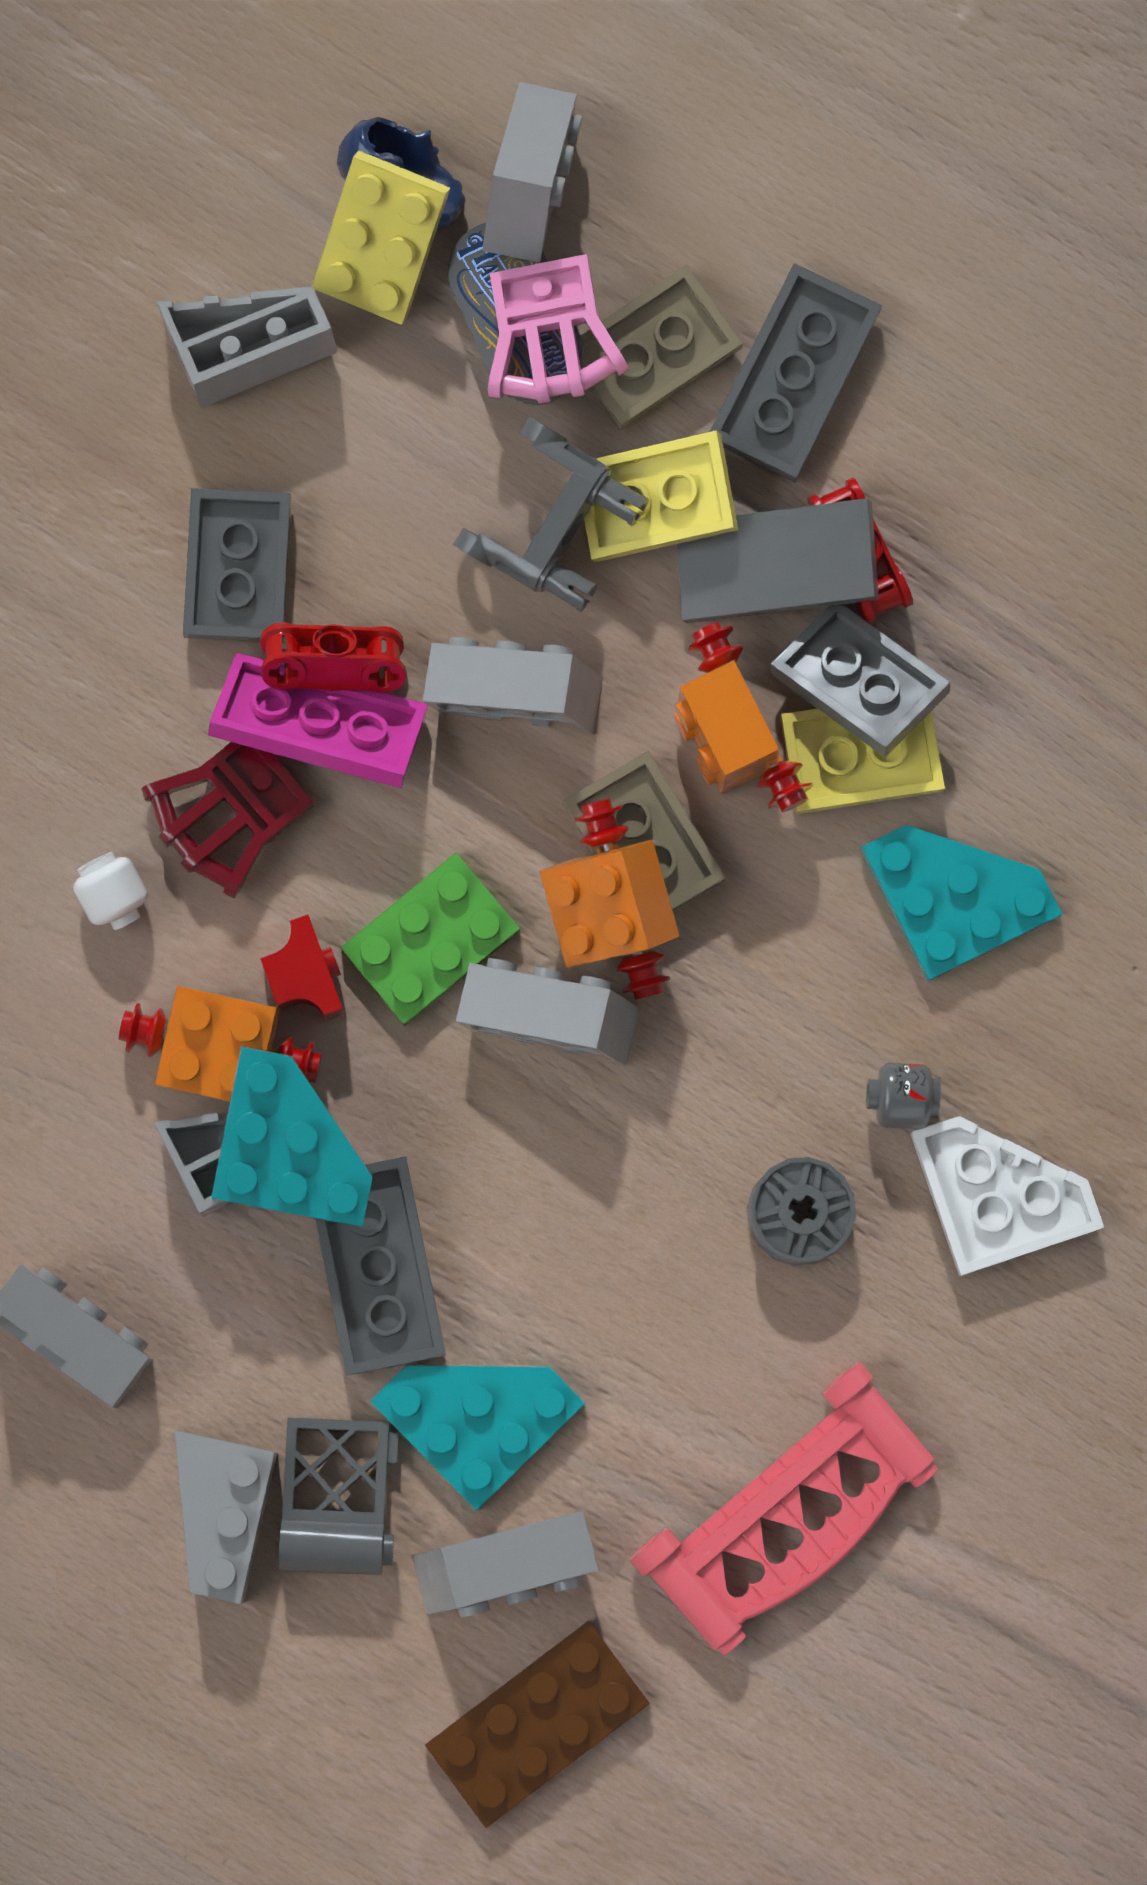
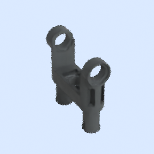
[453,416,649,612]

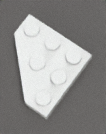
[910,1116,1104,1277]

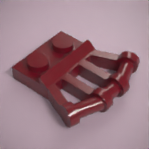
[141,742,314,899]

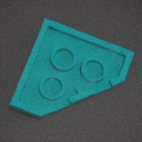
[860,825,1063,982]
[211,1046,373,1227]
[370,1365,585,1511]

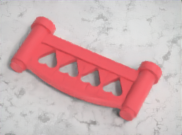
[629,1361,938,1656]

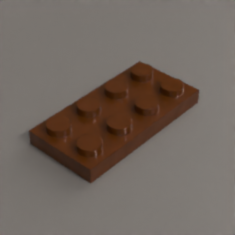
[425,1620,650,1828]

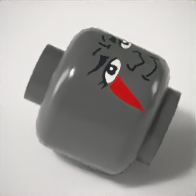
[866,1063,941,1129]

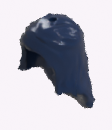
[337,117,466,230]

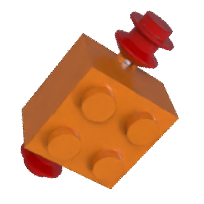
[673,622,813,813]
[539,798,680,1000]
[118,985,322,1102]

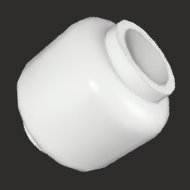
[73,852,148,930]

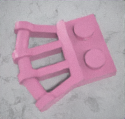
[488,254,630,404]

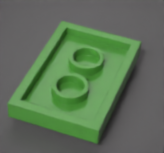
[340,853,520,1026]

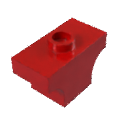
[260,914,345,1021]

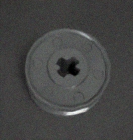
[747,1157,856,1266]

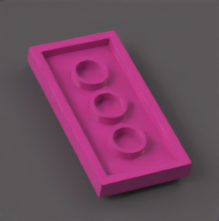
[208,652,428,788]

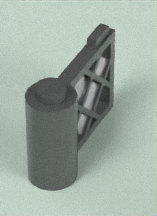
[279,1418,399,1575]

